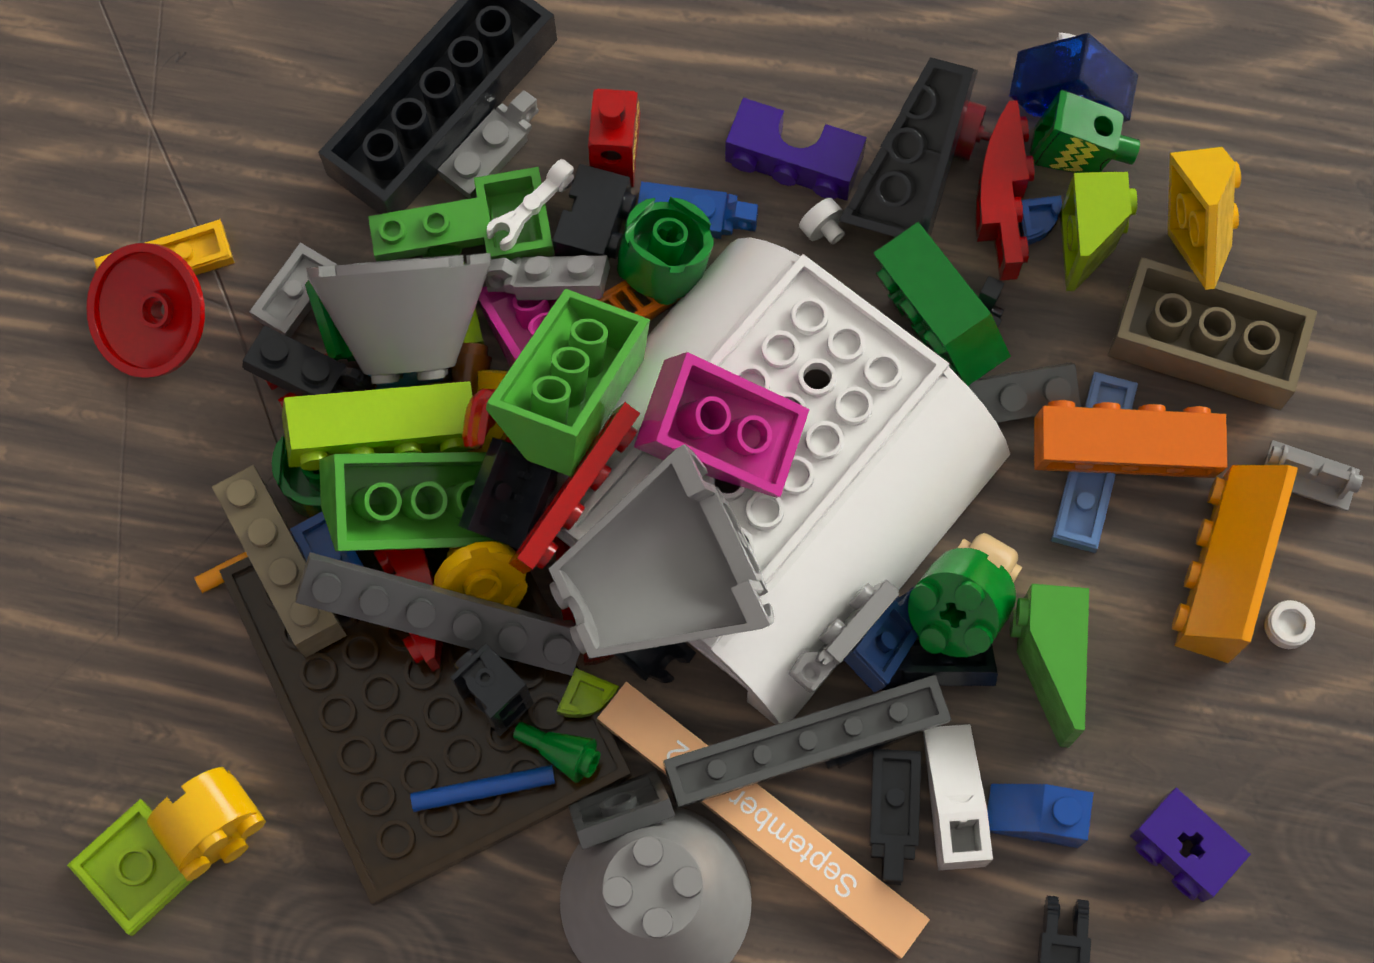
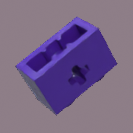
[1130,787,1251,902]

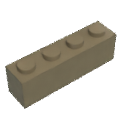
[212,465,347,658]

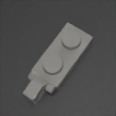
[437,90,539,199]
[485,255,610,300]
[789,580,899,693]

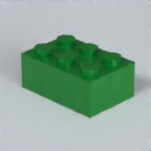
[873,222,1011,386]

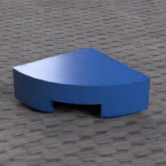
[1019,195,1062,245]

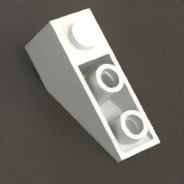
[923,724,993,871]

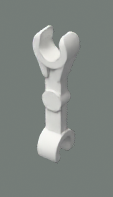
[487,159,574,251]

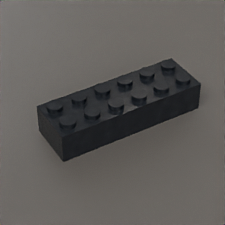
[318,0,557,214]

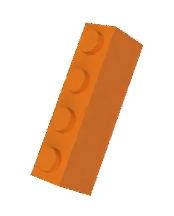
[1034,400,1227,478]

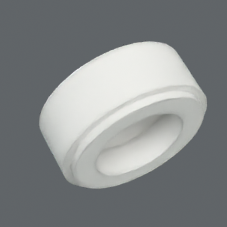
[1264,600,1315,649]

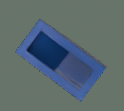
[987,784,1094,848]

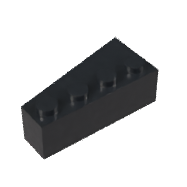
[839,57,978,237]

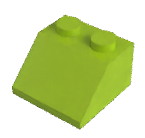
[1060,172,1137,291]

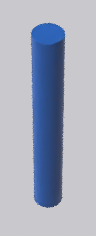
[410,765,556,812]

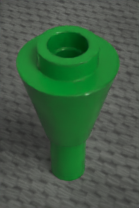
[513,722,601,783]

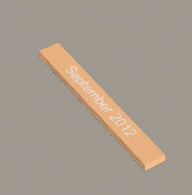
[597,681,930,959]

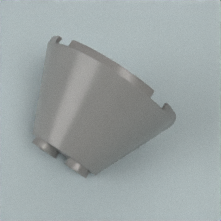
[306,253,491,384]
[560,806,752,963]

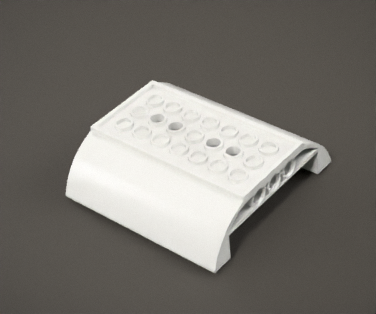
[544,238,1010,725]

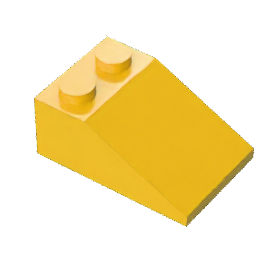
[1168,147,1241,290]

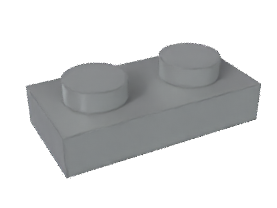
[249,242,337,337]

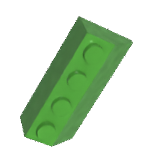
[486,289,650,477]
[319,452,504,551]

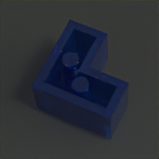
[1009,33,1138,122]

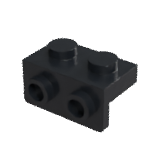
[458,437,559,549]

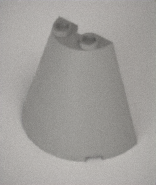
[549,444,774,658]

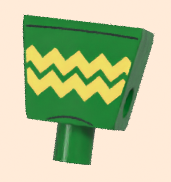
[1029,90,1140,173]

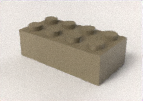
[1108,257,1317,410]

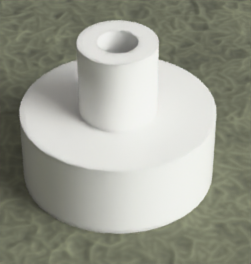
[799,198,845,244]

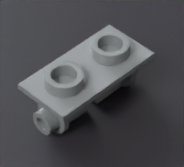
[1264,440,1363,511]

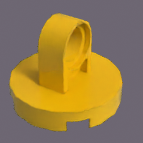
[433,541,528,608]

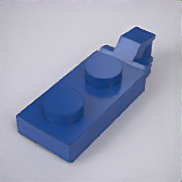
[637,181,758,239]

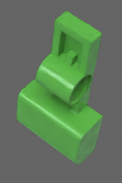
[368,167,554,262]

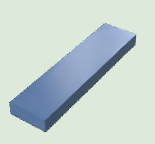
[1051,372,1138,553]

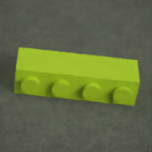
[282,381,473,471]

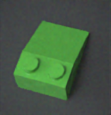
[1009,584,1089,748]

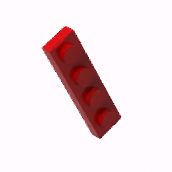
[509,402,640,574]

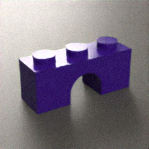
[725,97,867,201]

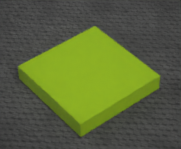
[67,799,193,936]

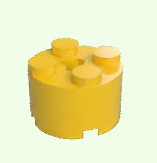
[147,767,266,881]

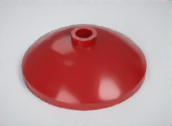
[86,243,205,378]

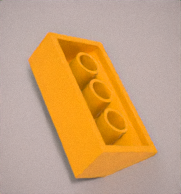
[1172,465,1298,663]

